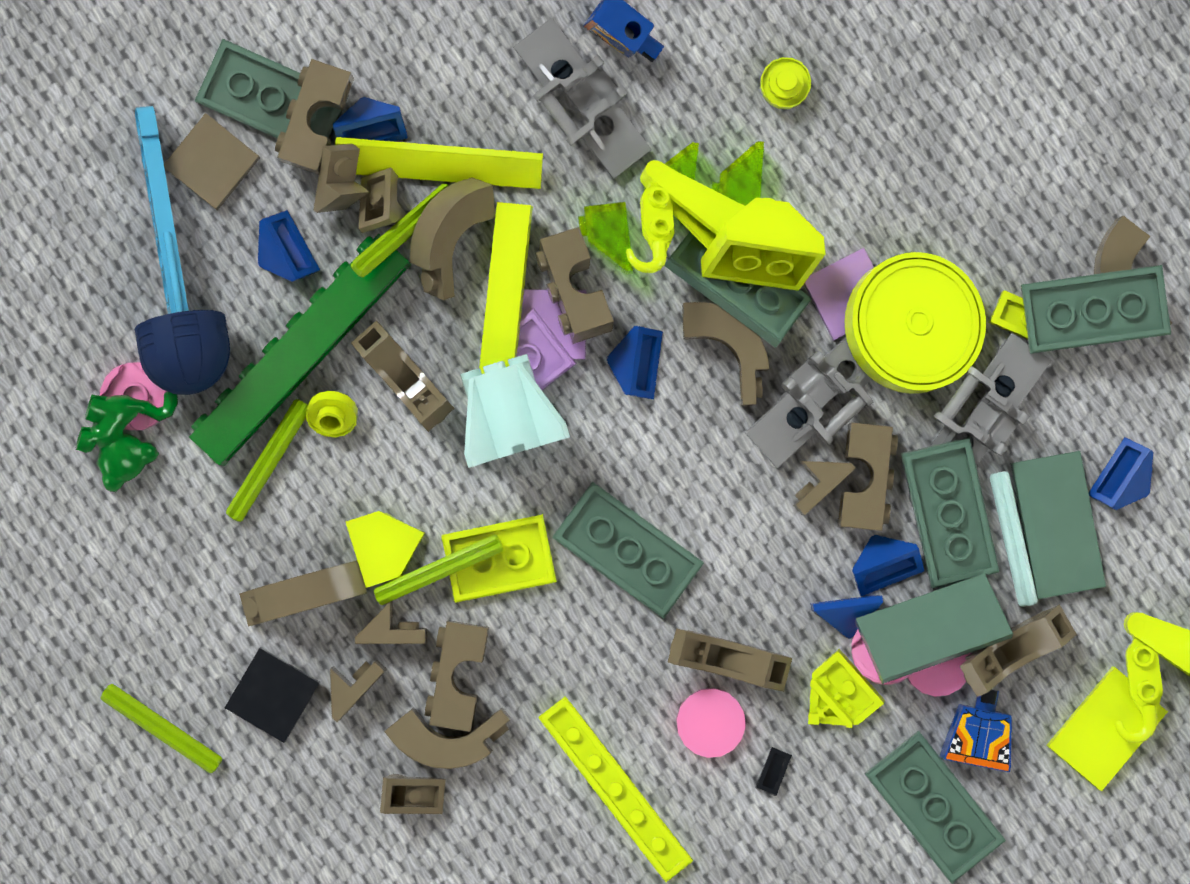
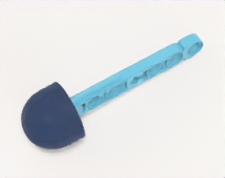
[134,106,230,395]

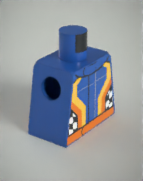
[583,0,664,62]
[940,689,1012,772]

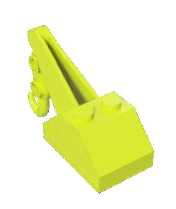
[626,160,826,291]
[1115,612,1190,743]

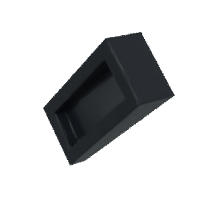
[755,747,792,796]

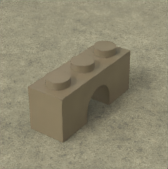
[275,59,354,175]
[535,227,614,344]
[838,422,898,531]
[424,620,489,732]

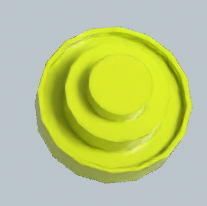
[760,57,811,109]
[306,391,358,438]

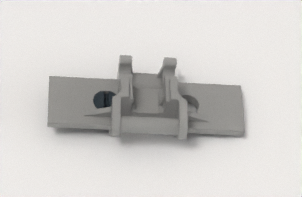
[513,18,652,179]
[931,333,1052,466]
[745,337,874,468]

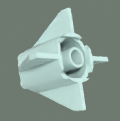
[460,354,570,468]

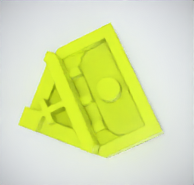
[345,511,425,588]
[808,649,885,728]

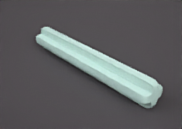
[990,471,1038,607]

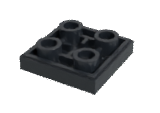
[224,647,320,743]

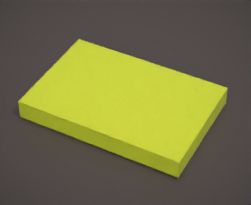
[441,514,557,603]
[1046,666,1168,792]

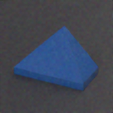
[333,97,408,142]
[258,210,320,282]
[607,326,663,399]
[1088,437,1154,510]
[852,535,925,596]
[810,595,883,639]

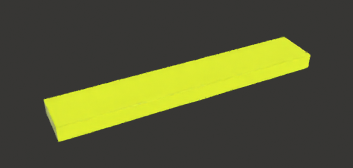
[335,137,543,189]
[479,202,533,374]
[538,696,693,882]

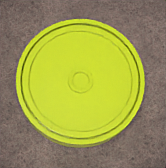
[844,252,986,394]

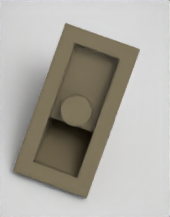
[313,144,369,213]
[359,168,406,233]
[793,461,856,515]
[355,601,427,644]
[330,660,387,722]
[380,774,446,814]

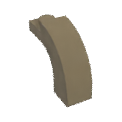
[410,177,495,300]
[1094,216,1172,325]
[682,302,769,406]
[351,320,455,432]
[239,560,367,627]
[960,604,1077,697]
[668,628,792,692]
[384,707,511,769]

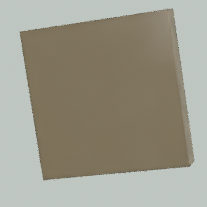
[164,113,260,211]

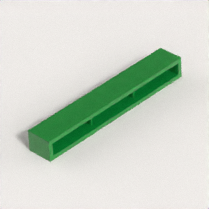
[189,233,411,466]

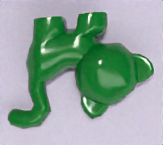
[75,391,178,493]

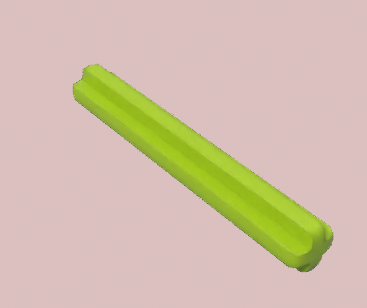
[351,184,449,277]
[226,399,308,522]
[374,535,503,605]
[101,684,222,773]

